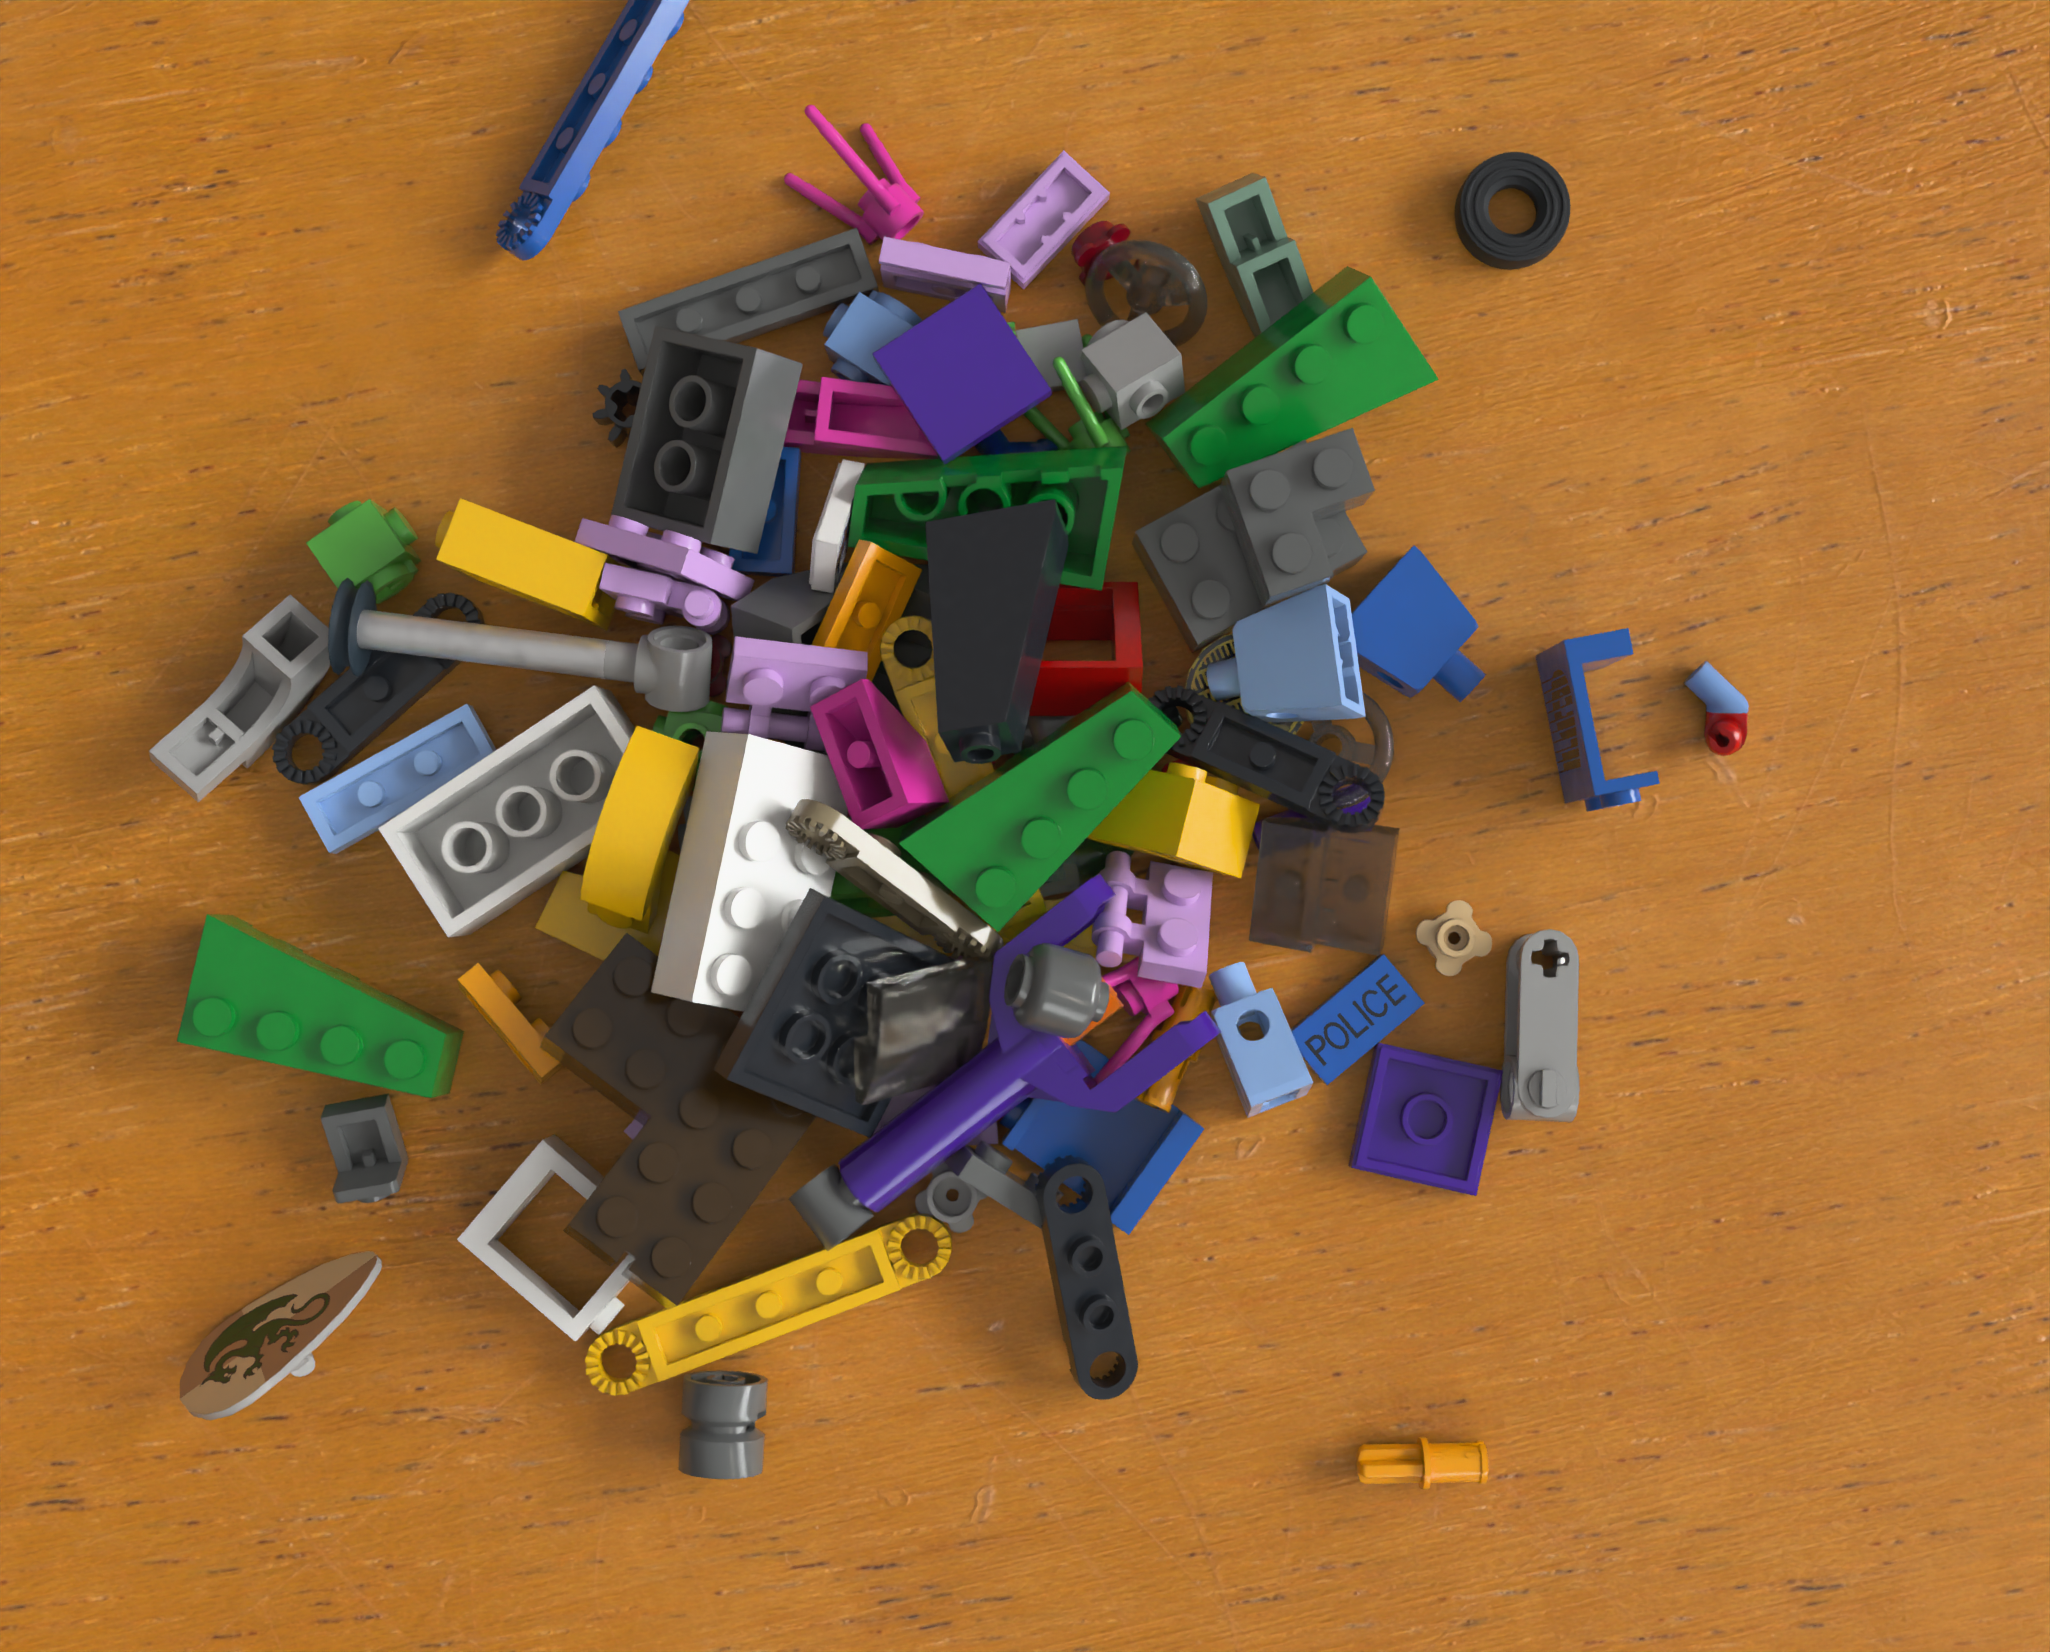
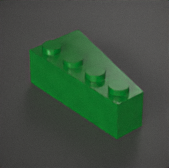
[1145,266,1439,488]
[848,446,1127,591]
[899,682,1181,932]
[177,914,464,1098]

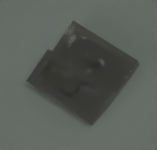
[1249,817,1400,956]
[854,956,992,1105]

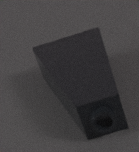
[926,499,1069,764]

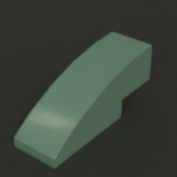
[1196,173,1313,338]

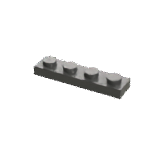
[618,228,879,376]

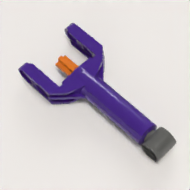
[789,874,1221,1251]

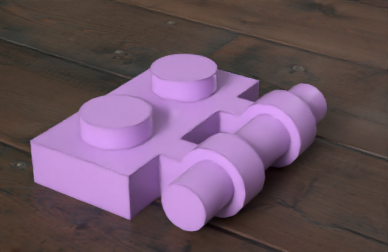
[599,563,730,635]
[721,636,868,751]
[1092,851,1213,988]

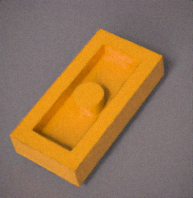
[811,539,922,682]
[458,963,561,1085]

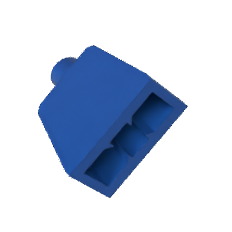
[1352,546,1486,702]

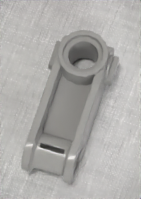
[1500,929,1580,1123]

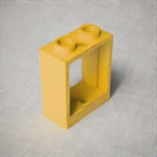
[435,498,621,631]

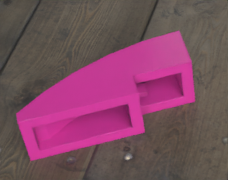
[783,377,940,459]

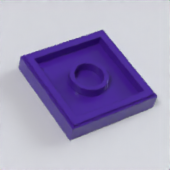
[872,283,1052,465]
[1348,1042,1503,1196]

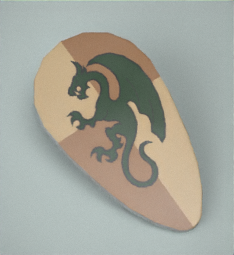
[180,1251,382,1420]

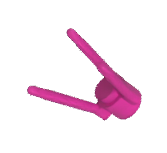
[784,104,924,245]
[1094,956,1179,1084]

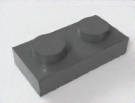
[944,1140,1064,1228]

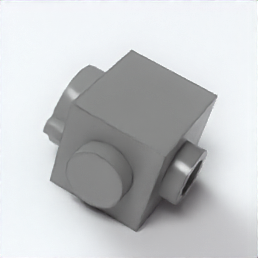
[1080,312,1185,430]

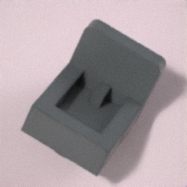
[321,1093,409,1203]

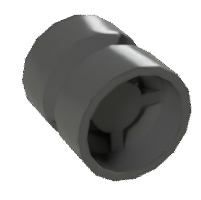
[678,1370,768,1479]

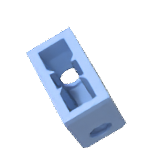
[1207,584,1366,723]
[1209,962,1313,1118]

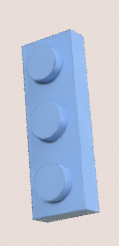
[299,704,497,854]

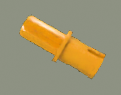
[1356,1437,1489,1490]

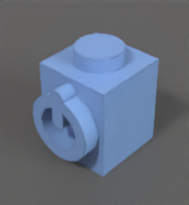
[823,290,922,386]

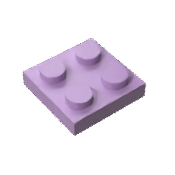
[574,515,754,602]

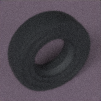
[1455,152,1571,270]

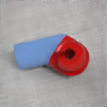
[1684,661,1749,756]

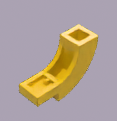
[580,725,699,934]

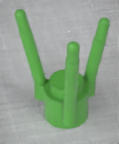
[1023,334,1131,455]

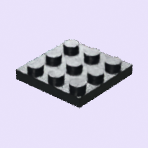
[713,888,963,1138]

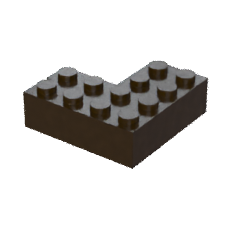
[540,933,817,1310]

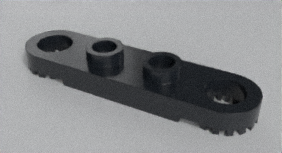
[272,593,485,785]
[1148,685,1385,833]
[1035,1155,1138,1400]

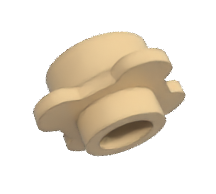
[1416,900,1492,976]

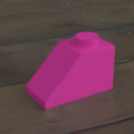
[810,679,949,829]

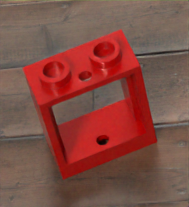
[1029,582,1143,716]

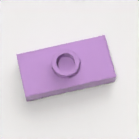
[978,150,1110,290]

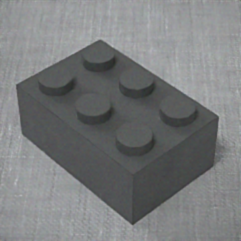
[611,326,803,554]
[1132,440,1367,653]

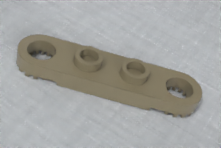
[786,799,1004,969]

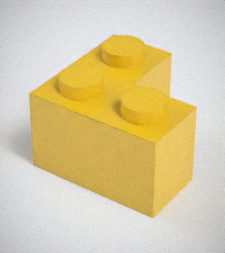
[1087,762,1260,878]

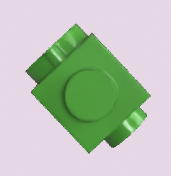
[306,499,421,604]

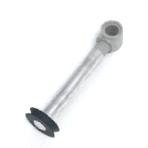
[328,578,712,712]

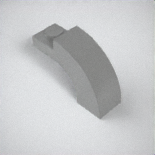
[149,595,331,802]

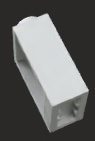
[457,1135,635,1341]

